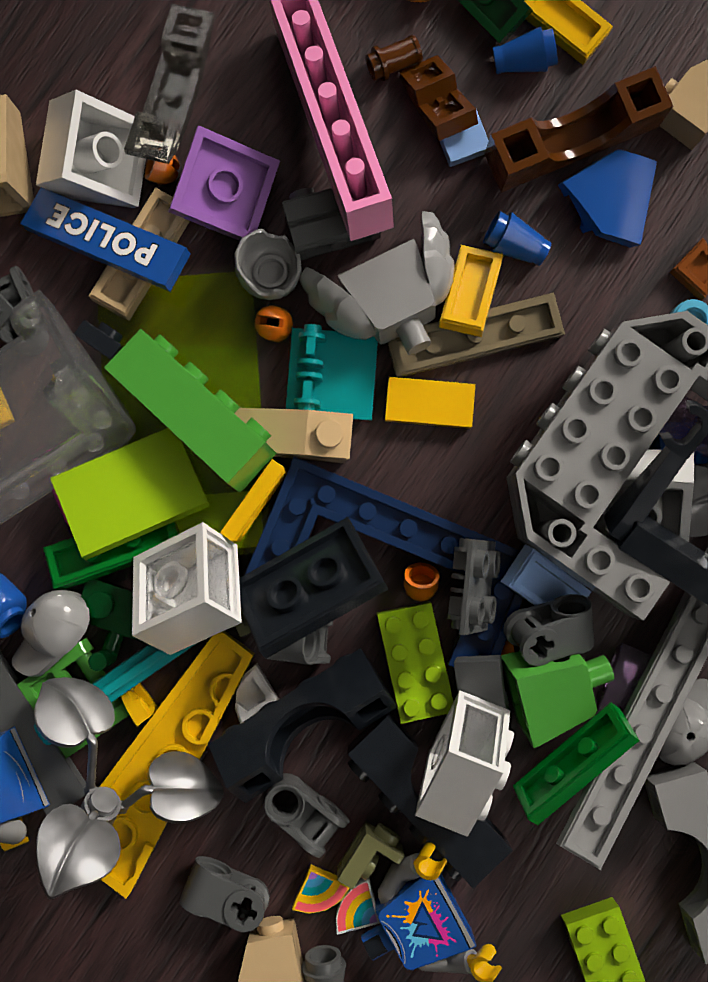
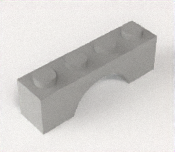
[645,762,708,964]

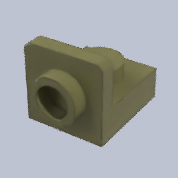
[337,821,405,890]

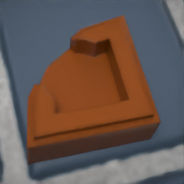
[669,238,708,301]

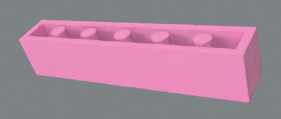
[269,0,394,241]

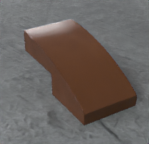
[399,55,478,141]

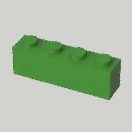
[104,329,277,493]

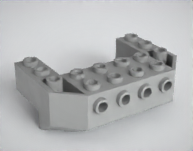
[506,311,708,621]

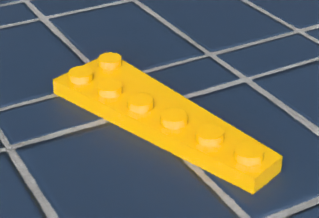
[100,631,255,899]

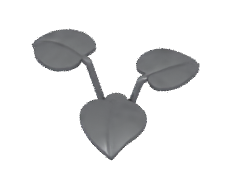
[34,677,224,900]

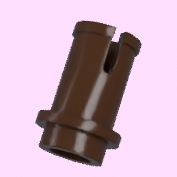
[365,34,423,81]

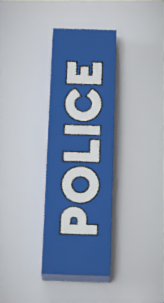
[20,187,191,292]

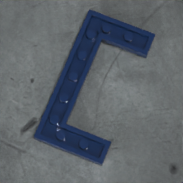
[245,457,523,667]

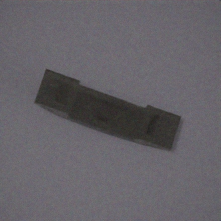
[124,4,214,164]

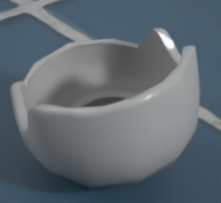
[234,229,302,300]

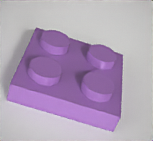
[168,125,280,241]

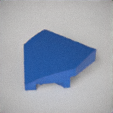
[558,149,657,248]

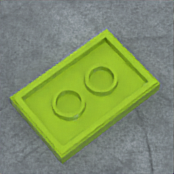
[50,428,210,560]

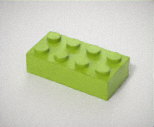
[377,601,453,724]
[561,897,646,982]

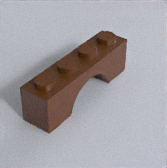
[484,66,674,193]

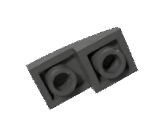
[454,655,512,731]

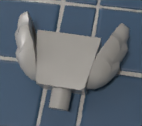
[299,211,455,355]

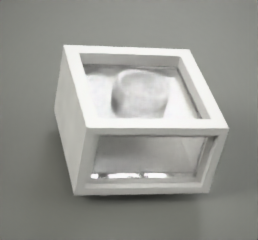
[132,522,242,655]
[415,690,514,837]

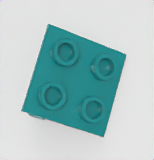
[286,324,378,421]

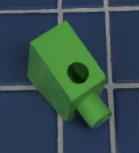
[502,648,614,748]

